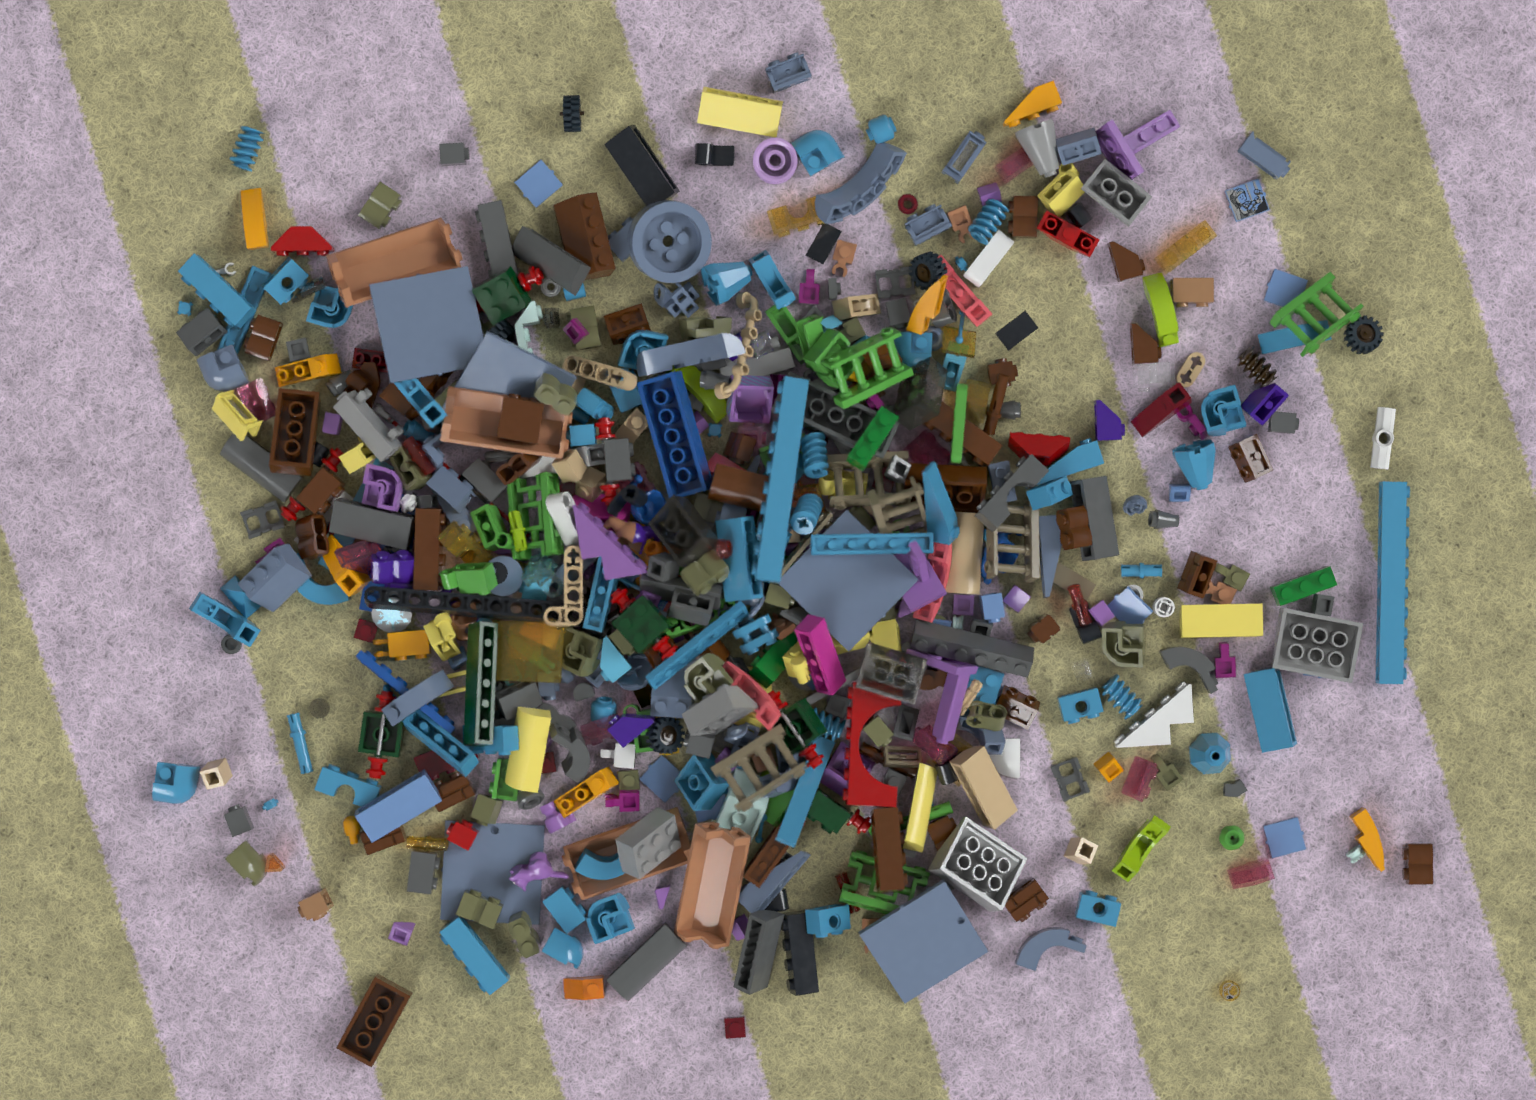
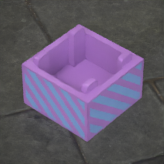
[726,375,774,423]

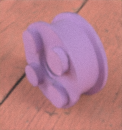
[753,138,798,184]

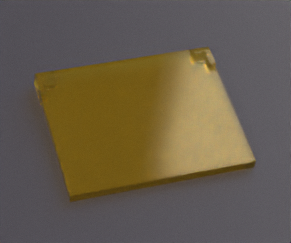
[493,620,566,683]

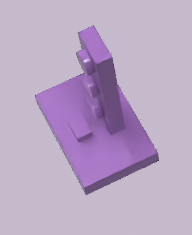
[1096,110,1181,180]
[893,540,947,613]

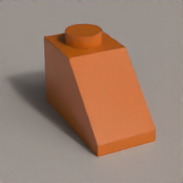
[563,975,605,1000]

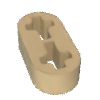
[1176,352,1205,388]

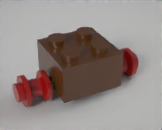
[280,447,346,521]

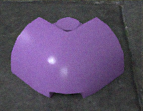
[362,464,403,512]

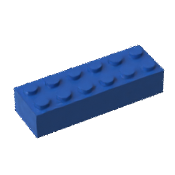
[637,371,712,500]

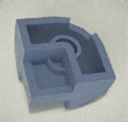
[196,344,250,392]

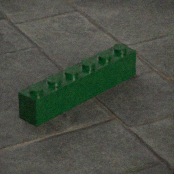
[463,621,498,747]

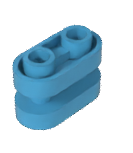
[732,614,779,656]

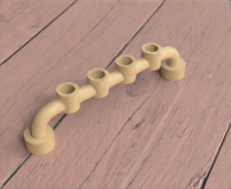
[714,292,762,399]

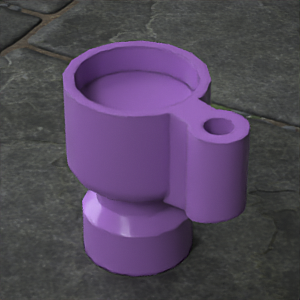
[539,801,576,834]

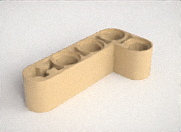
[562,355,637,395]
[543,545,583,626]

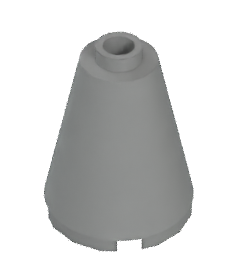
[1015,119,1059,178]

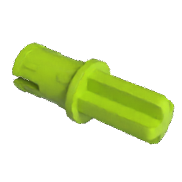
[508,510,528,552]

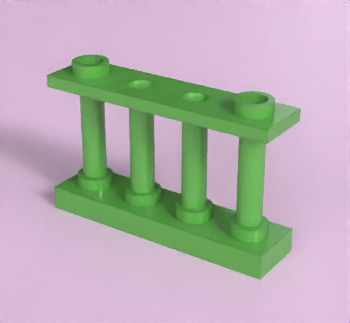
[1269,272,1364,357]
[821,327,914,409]

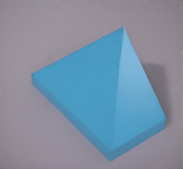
[220,575,261,618]

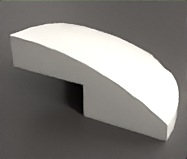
[979,738,1020,778]

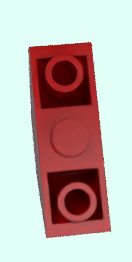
[1037,210,1100,258]
[271,226,334,256]
[1008,432,1070,467]

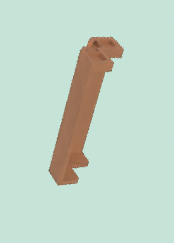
[326,218,462,307]
[440,386,573,459]
[562,807,691,900]
[674,821,751,949]

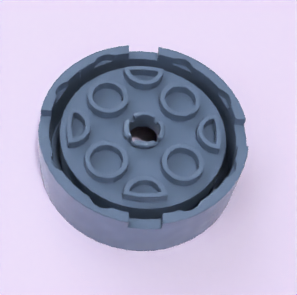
[627,200,712,283]

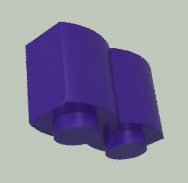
[371,550,414,584]

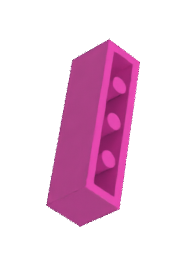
[794,614,846,696]

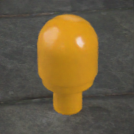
[343,816,360,844]

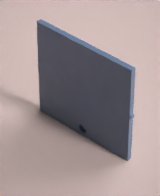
[369,266,483,384]
[441,331,577,411]
[778,510,919,652]
[440,820,545,925]
[858,879,989,1004]

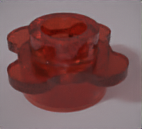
[716,539,732,559]

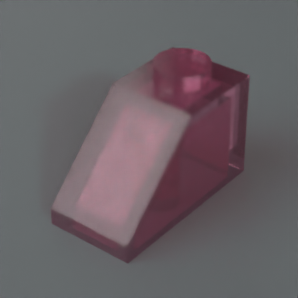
[994,148,1033,185]
[334,540,381,575]
[1227,857,1275,889]

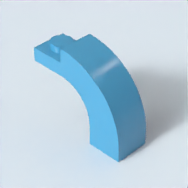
[749,250,796,310]
[1258,320,1332,354]
[394,378,447,428]
[296,553,351,605]
[189,592,261,647]
[575,848,624,880]

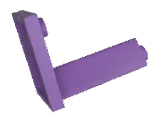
[905,649,978,744]

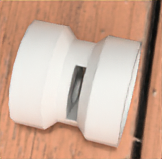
[1152,597,1175,617]

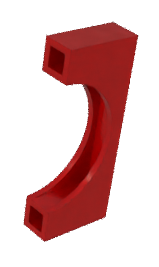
[842,682,902,808]

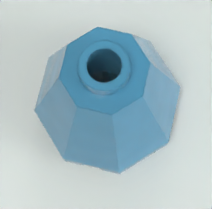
[701,262,753,306]
[1172,439,1216,490]
[1189,732,1231,774]

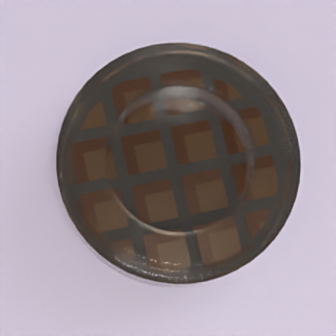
[309,698,330,718]

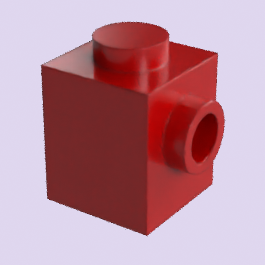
[446,819,479,850]

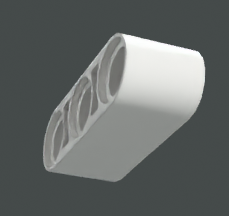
[963,230,1014,288]
[546,492,579,547]

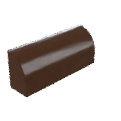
[707,463,796,512]

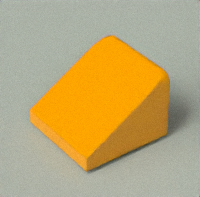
[1094,752,1124,783]

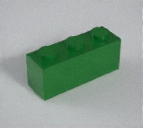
[846,406,899,472]
[1270,566,1337,606]
[749,631,798,689]

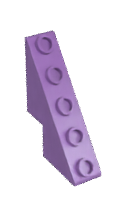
[573,502,648,580]

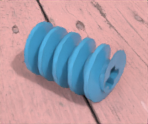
[229,126,265,172]
[968,199,1009,245]
[800,432,829,478]
[790,494,823,535]
[1100,674,1143,719]
[813,707,846,741]

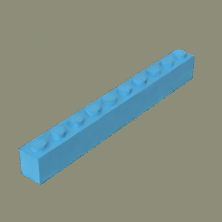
[751,376,809,584]
[1375,481,1410,684]

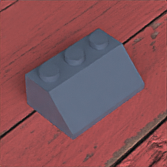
[238,543,312,612]

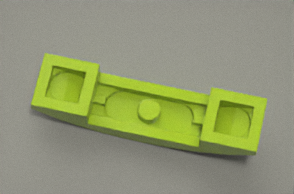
[665,365,727,423]

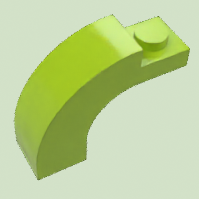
[1142,272,1179,347]
[1112,815,1171,882]

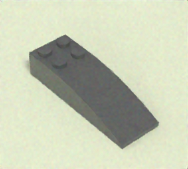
[771,371,900,459]

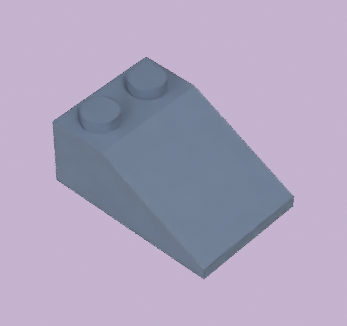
[650,653,696,718]

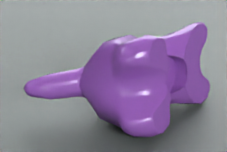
[509,852,569,892]

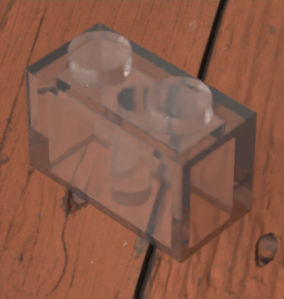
[1131,362,1175,393]

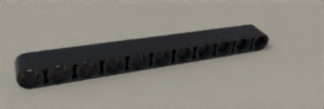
[364,586,586,626]

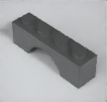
[974,454,1049,532]

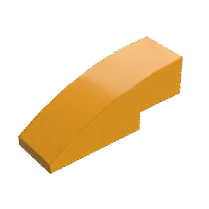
[241,188,269,250]
[907,275,948,335]
[1349,807,1385,872]

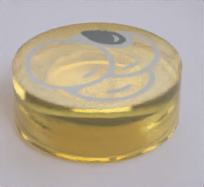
[1219,980,1240,1001]

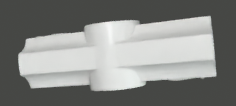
[1370,407,1396,469]

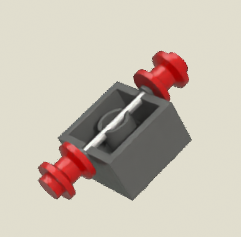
[594,418,635,506]

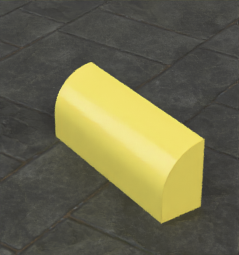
[697,87,783,138]
[1179,603,1263,638]
[505,706,551,793]
[903,763,938,852]

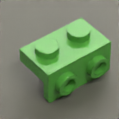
[489,758,519,802]

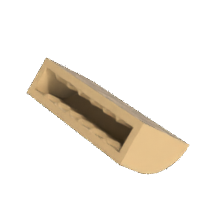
[946,512,984,594]
[950,746,1018,830]

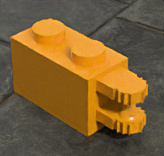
[373,629,432,661]

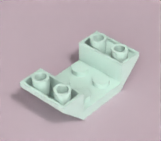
[514,301,543,353]
[711,768,769,843]

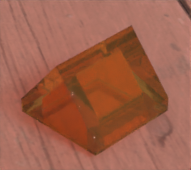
[265,853,286,872]

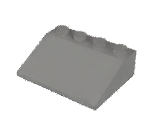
[1272,608,1364,683]
[928,817,1028,912]

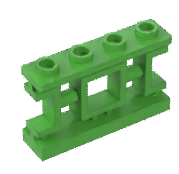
[507,472,564,561]
[838,850,930,915]

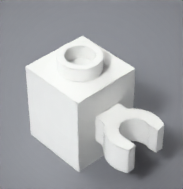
[600,741,636,769]

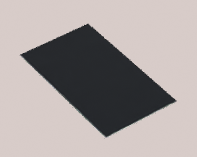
[805,223,842,264]
[995,310,1038,351]

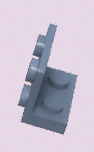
[421,429,444,473]

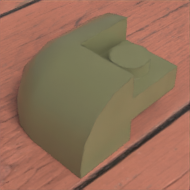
[678,316,732,342]
[1102,621,1146,668]
[556,626,603,677]
[684,653,734,703]
[225,840,268,886]

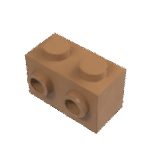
[1171,278,1214,307]
[297,888,334,921]

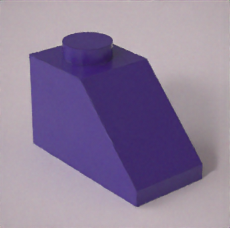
[1241,383,1289,426]
[1094,400,1125,441]
[607,713,655,748]

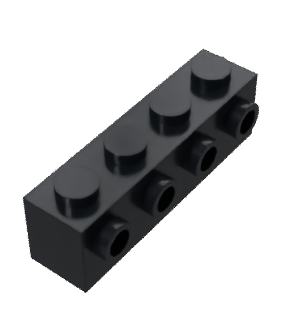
[781,910,819,996]

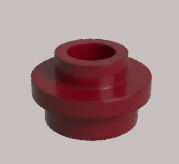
[898,194,918,214]

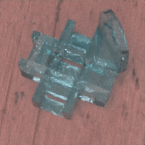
[521,553,563,597]

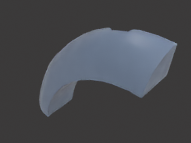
[815,143,907,224]
[637,333,745,377]

